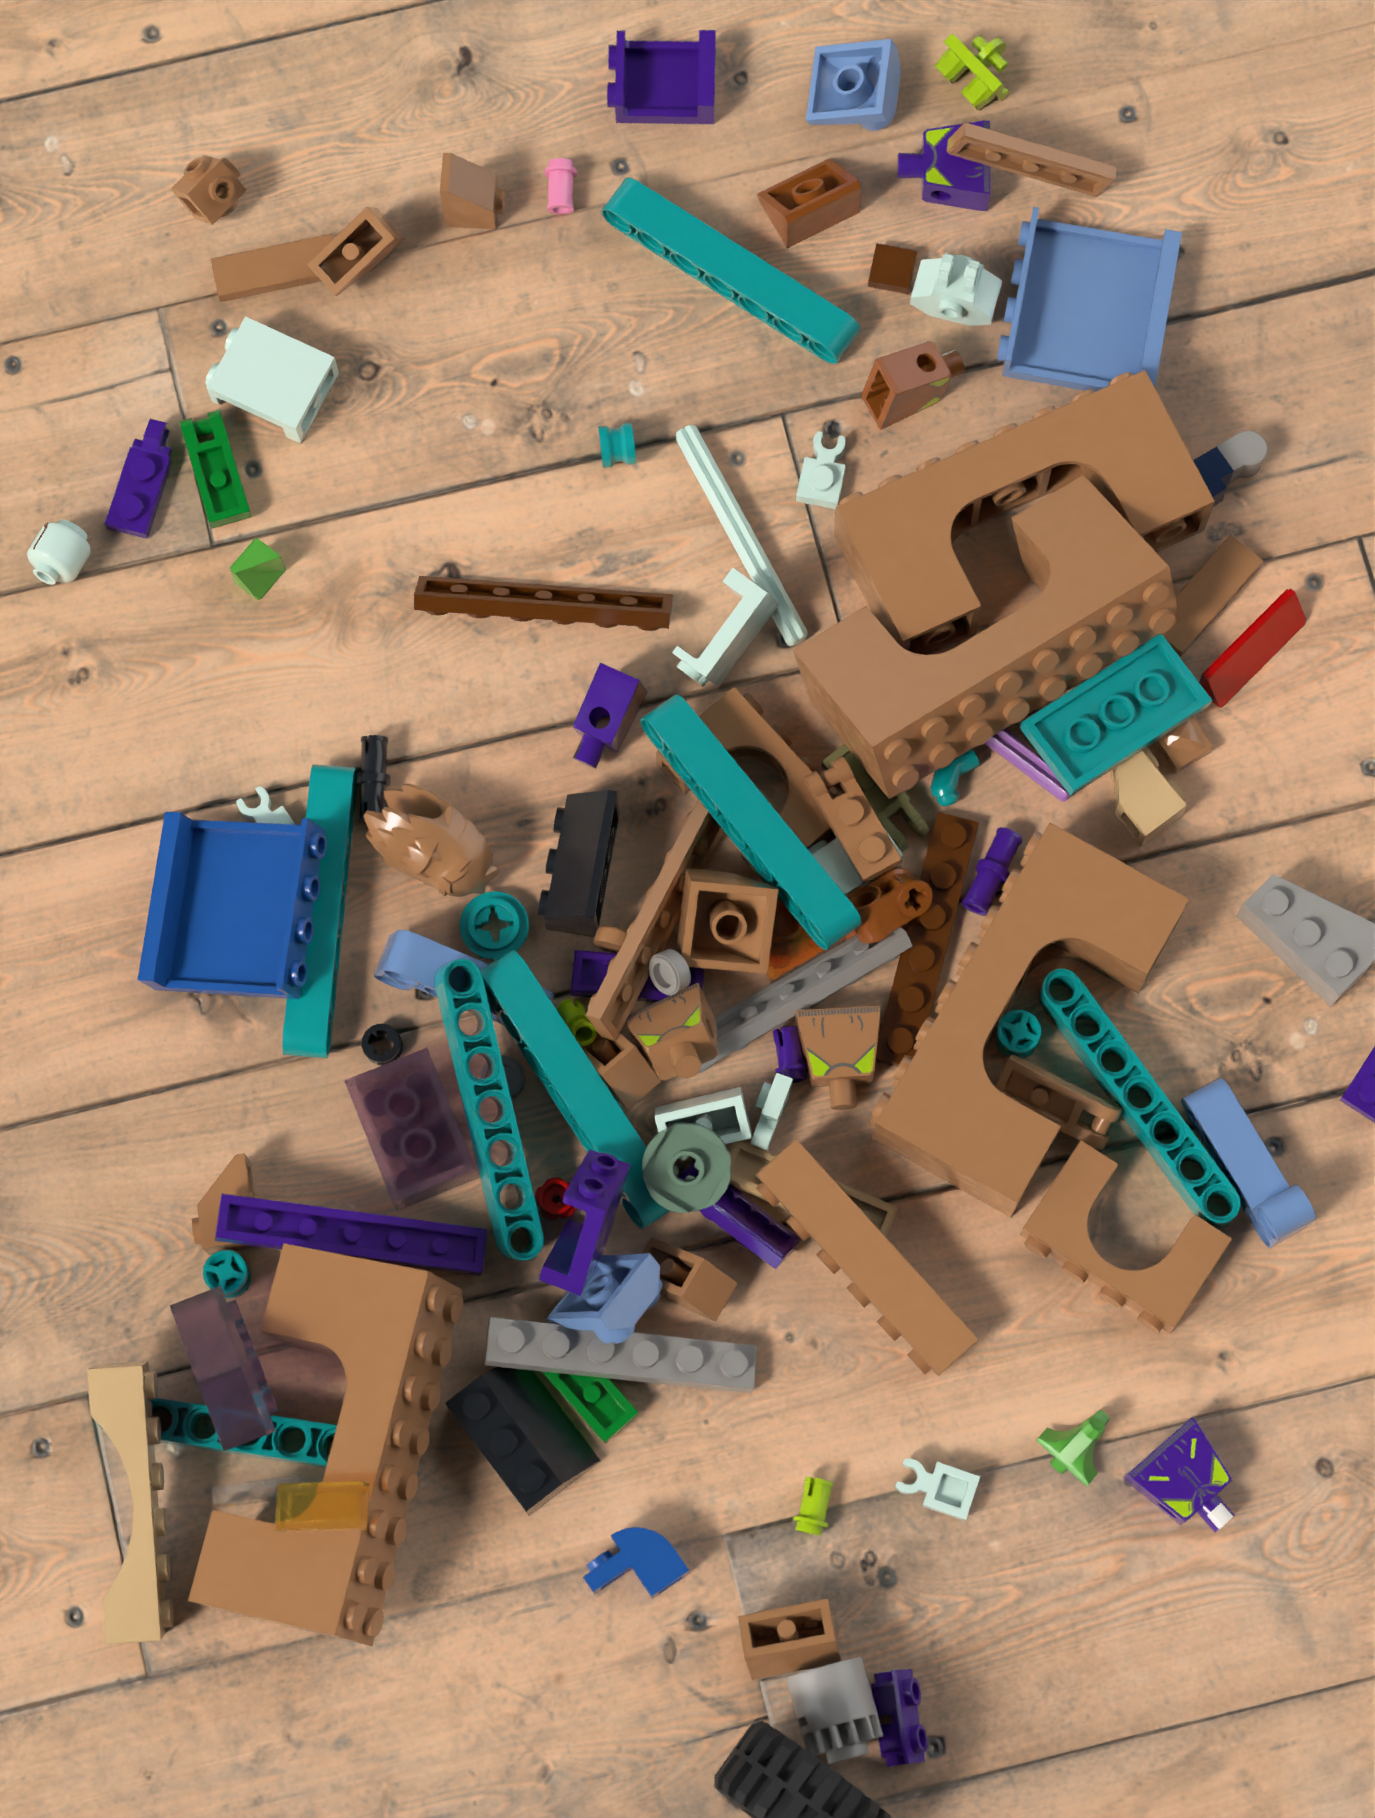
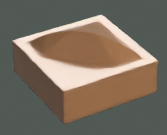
[1155,717,1213,773]

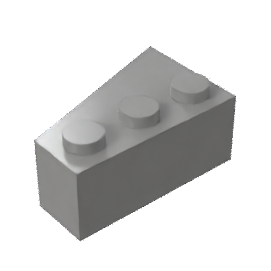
[1236,874,1375,1007]

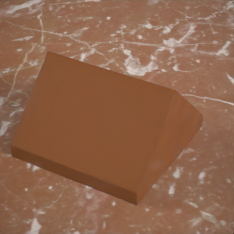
[757,158,862,248]

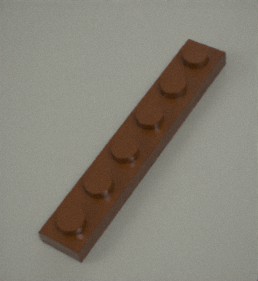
[414,576,673,631]
[875,812,979,1067]

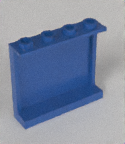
[138,812,327,999]

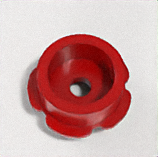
[534,1177,576,1221]

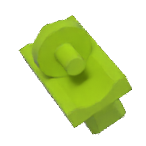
[935,33,1010,110]

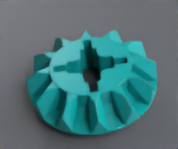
[460,891,529,960]

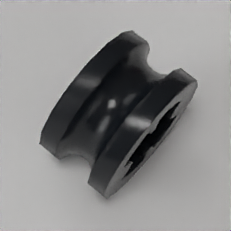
[361,1024,403,1066]

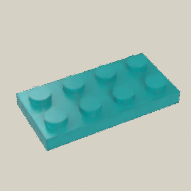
[1020,634,1212,796]

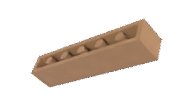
[756,1139,979,1376]

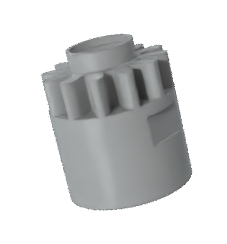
[786,1657,883,1764]

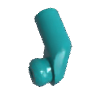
[930,749,980,806]

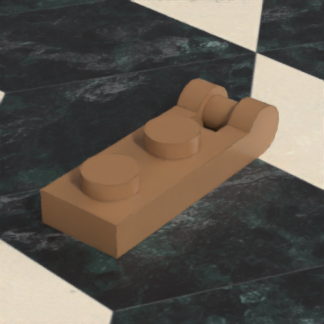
[804,757,902,884]
[995,1054,1123,1149]

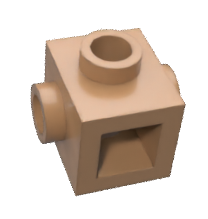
[170,155,247,225]

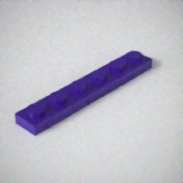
[215,1194,487,1276]

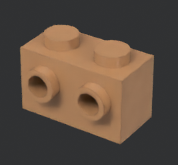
[738,1599,841,1680]

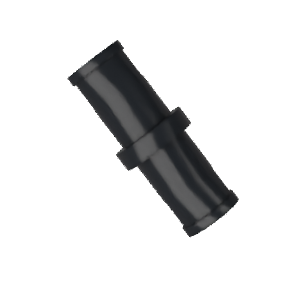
[356,735,390,825]

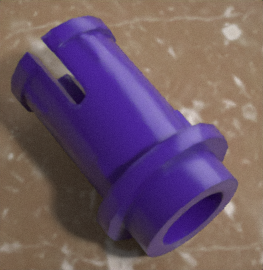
[772,1026,809,1083]

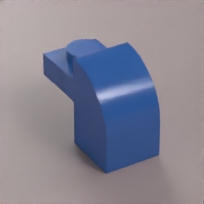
[583,1527,690,1599]

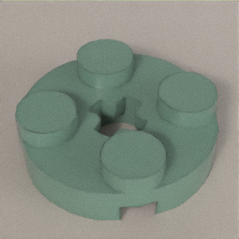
[642,1122,731,1213]

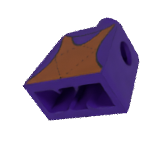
[573,663,648,769]

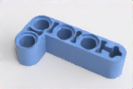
[374,930,554,1025]
[1181,1078,1316,1248]

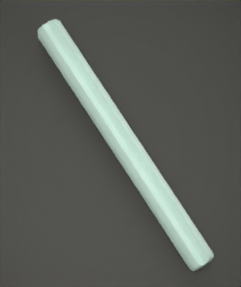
[676,425,807,646]

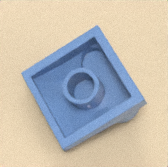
[806,39,901,131]
[546,1253,663,1344]

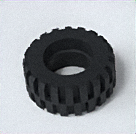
[714,1721,892,1818]

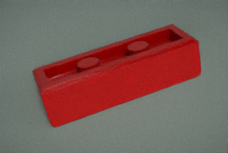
[1199,588,1306,708]

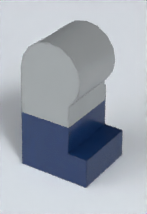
[1193,431,1267,507]

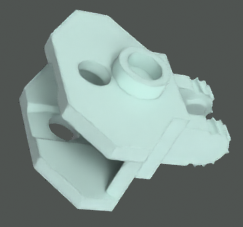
[910,253,1002,326]

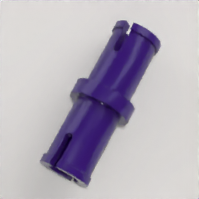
[962,827,1023,916]

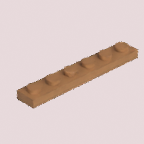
[586,800,724,1041]

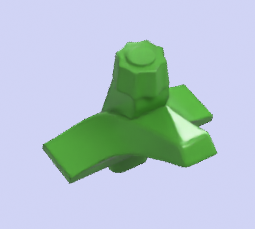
[1036,1410,1110,1487]

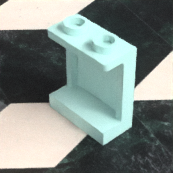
[205,317,339,444]
[672,568,779,687]

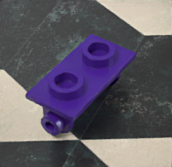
[871,1669,928,1767]

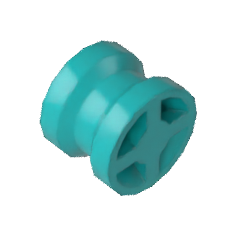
[598,423,636,468]
[995,1010,1041,1059]
[203,1250,252,1299]

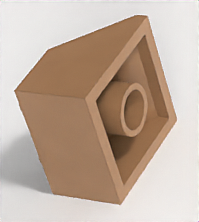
[675,868,778,974]

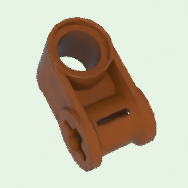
[846,867,933,943]

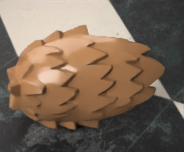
[363,784,499,897]

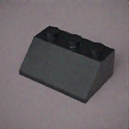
[538,790,620,937]
[445,1367,601,1516]

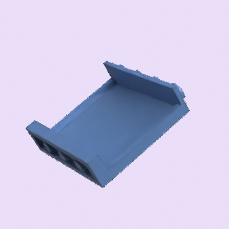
[997,207,1182,392]

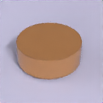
[593,925,627,953]

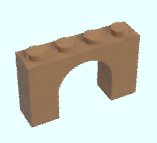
[656,687,842,884]
[1020,1140,1232,1334]

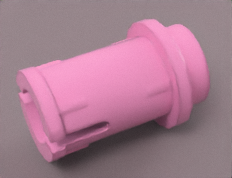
[544,158,577,215]

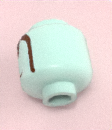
[27,519,91,585]

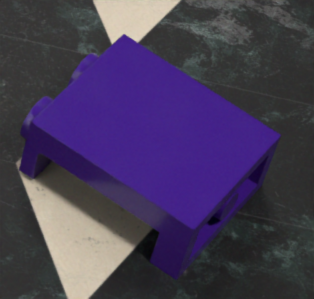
[607,30,716,124]
[539,1150,631,1296]

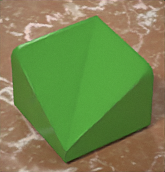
[230,538,286,600]

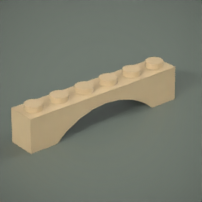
[1056,680,1187,847]
[87,1361,174,1644]

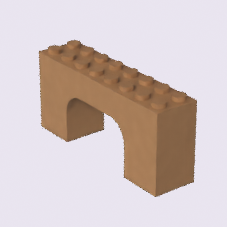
[834,370,1215,655]
[793,475,1180,799]
[870,823,1190,1218]
[188,1243,463,1646]

